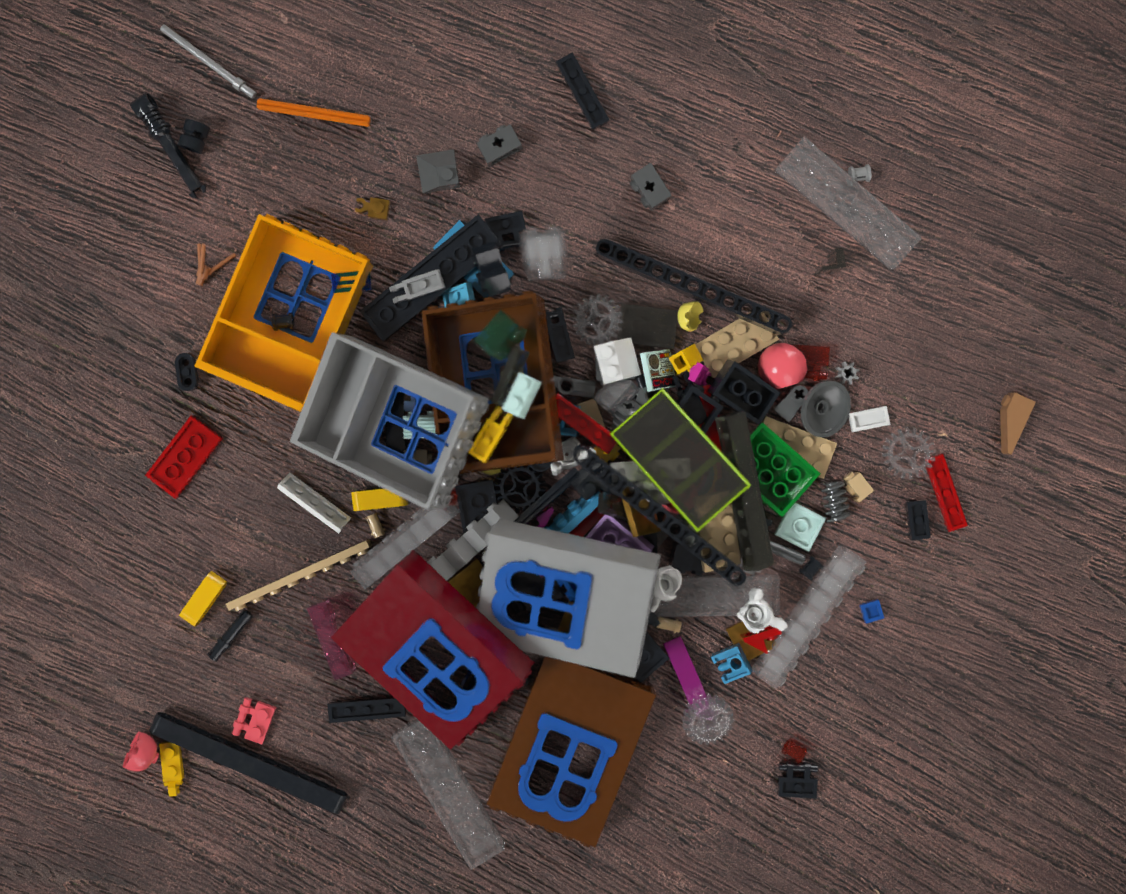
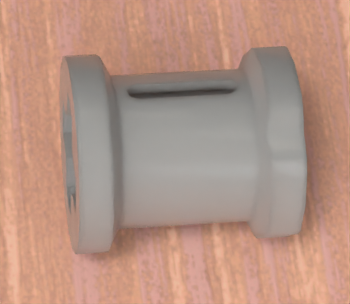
[848,164,872,184]

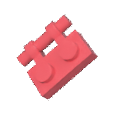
[232,697,277,745]

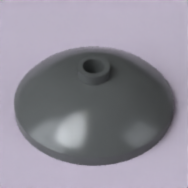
[801,380,851,437]

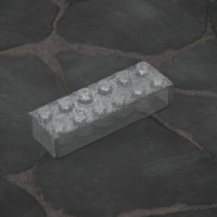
[350,500,460,590]

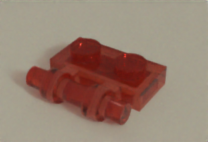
[791,344,830,381]

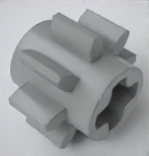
[835,362,860,385]

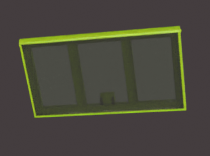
[610,388,751,532]

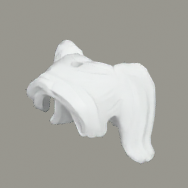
[551,437,596,476]
[737,588,788,633]

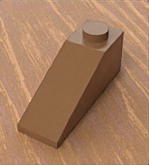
[1000,392,1036,455]

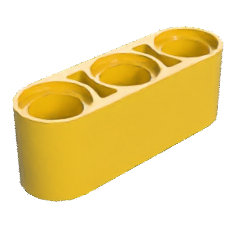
[351,488,408,511]
[179,571,228,627]

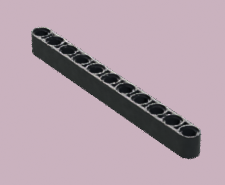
[596,239,792,336]
[572,445,746,586]
[149,712,348,814]

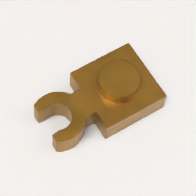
[355,197,390,220]

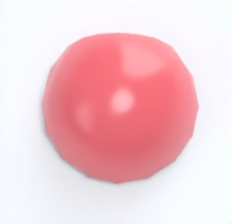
[758,342,807,390]

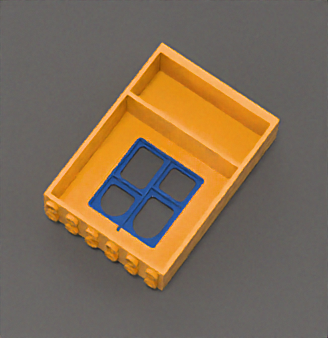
[194,214,373,412]

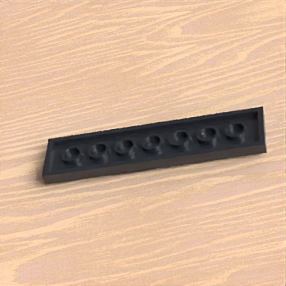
[359,214,503,342]

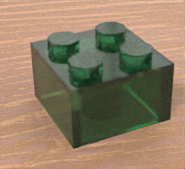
[474,309,527,361]

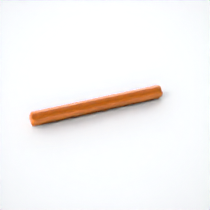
[257,98,371,127]

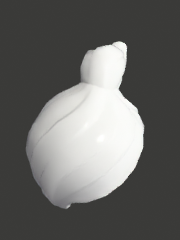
[650,565,682,612]

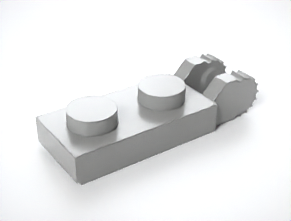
[389,269,445,303]

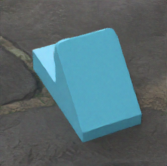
[442,282,475,307]

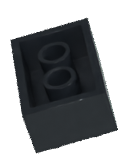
[706,359,780,425]

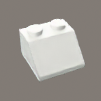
[594,337,641,385]

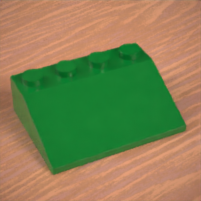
[721,422,821,517]

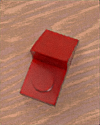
[740,625,782,654]

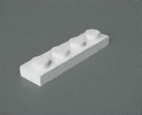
[277,473,351,534]

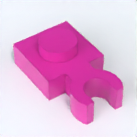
[688,362,712,386]

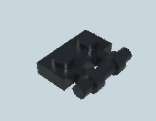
[485,211,529,252]
[777,761,818,799]

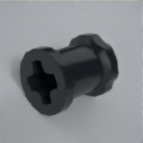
[272,312,295,331]
[799,556,824,581]

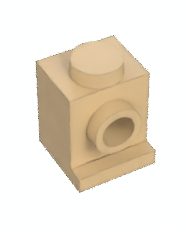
[843,472,874,502]

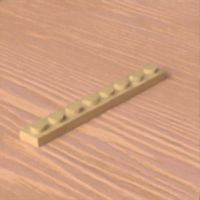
[226,539,372,611]

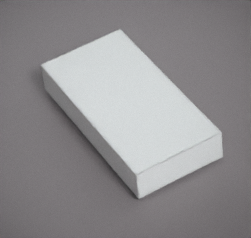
[849,406,891,432]

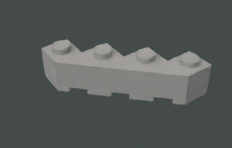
[427,499,519,580]

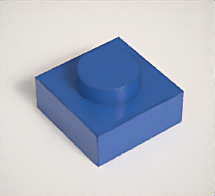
[859,599,884,624]

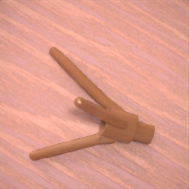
[195,243,236,286]

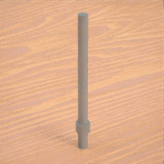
[160,24,257,99]

